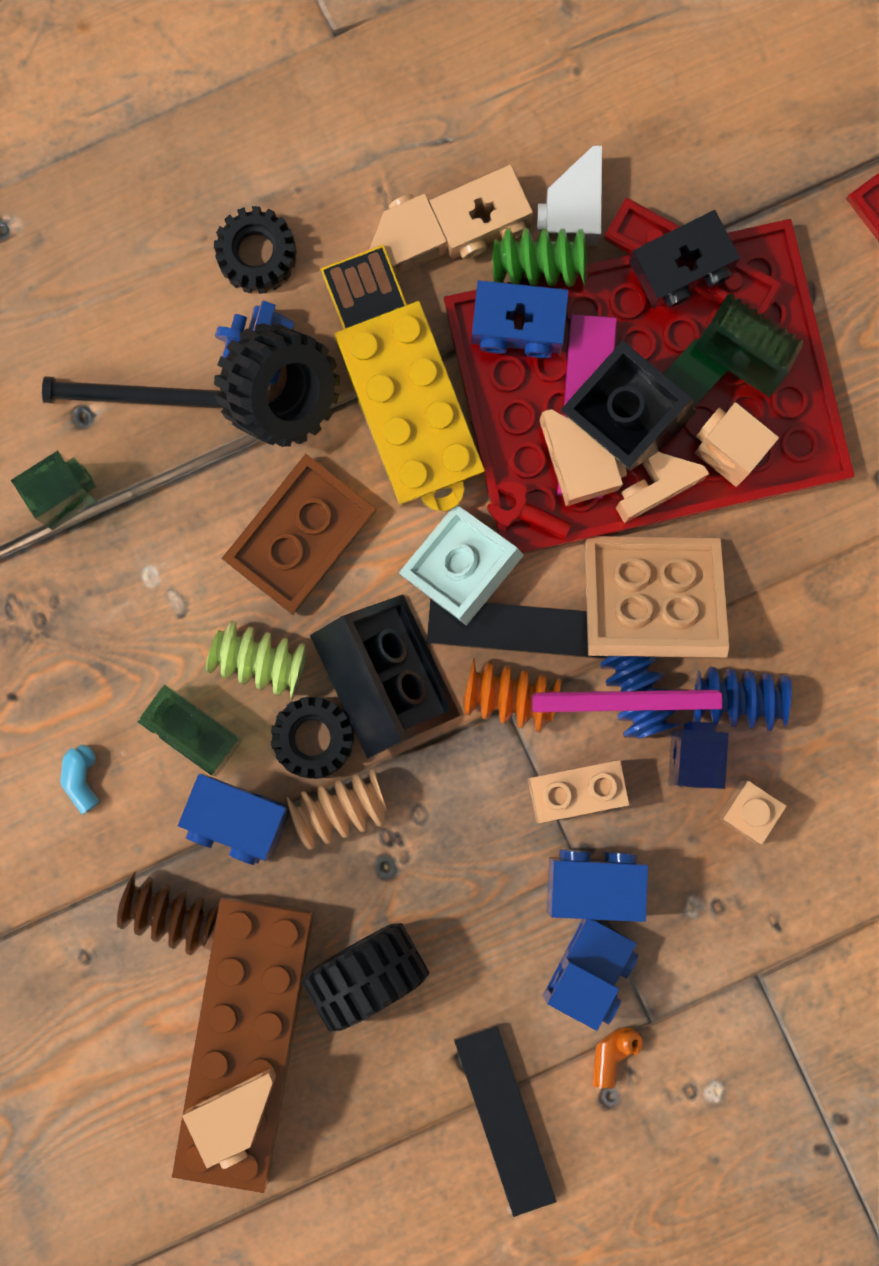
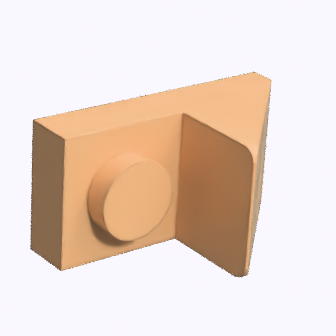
[616,452,709,524]

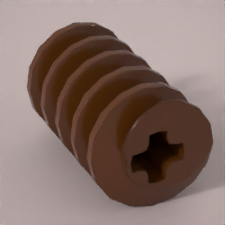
[117,872,219,956]

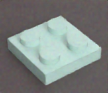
[399,505,524,625]

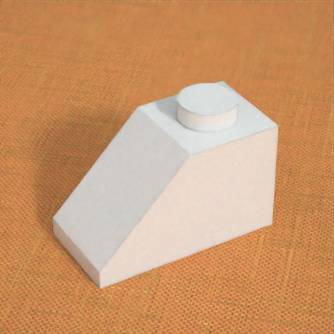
[537,146,602,246]

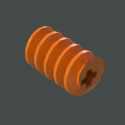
[463,658,562,733]

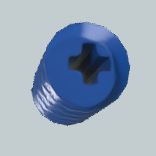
[600,656,681,739]
[693,666,792,731]

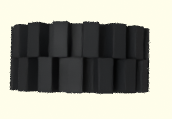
[214,206,297,294]
[271,697,354,779]

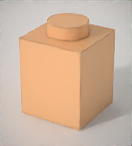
[716,781,787,845]

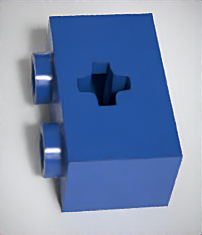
[471,280,569,358]

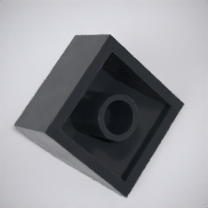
[561,340,696,470]

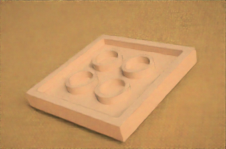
[585,536,729,658]

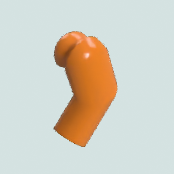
[592,1027,643,1089]

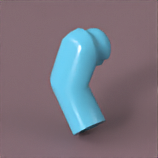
[60,744,100,815]

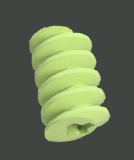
[205,621,306,700]

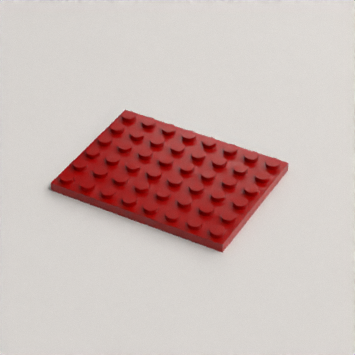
[444,219,855,554]

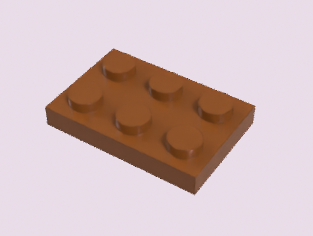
[221,454,377,615]

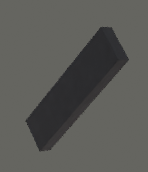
[427,599,607,659]
[454,1024,557,1217]

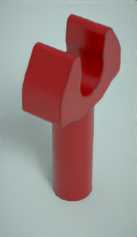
[487,481,572,540]

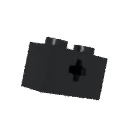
[629,210,740,309]

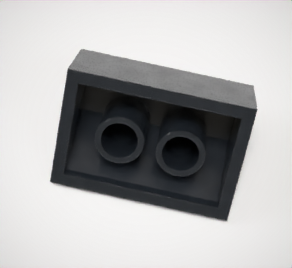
[310,594,460,759]

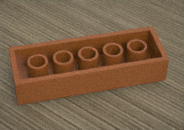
[172,896,314,1193]

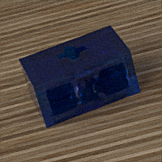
[668,721,729,789]

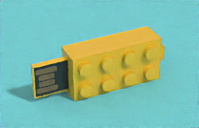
[320,244,485,512]

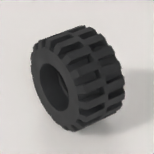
[214,323,340,447]
[301,923,430,1031]

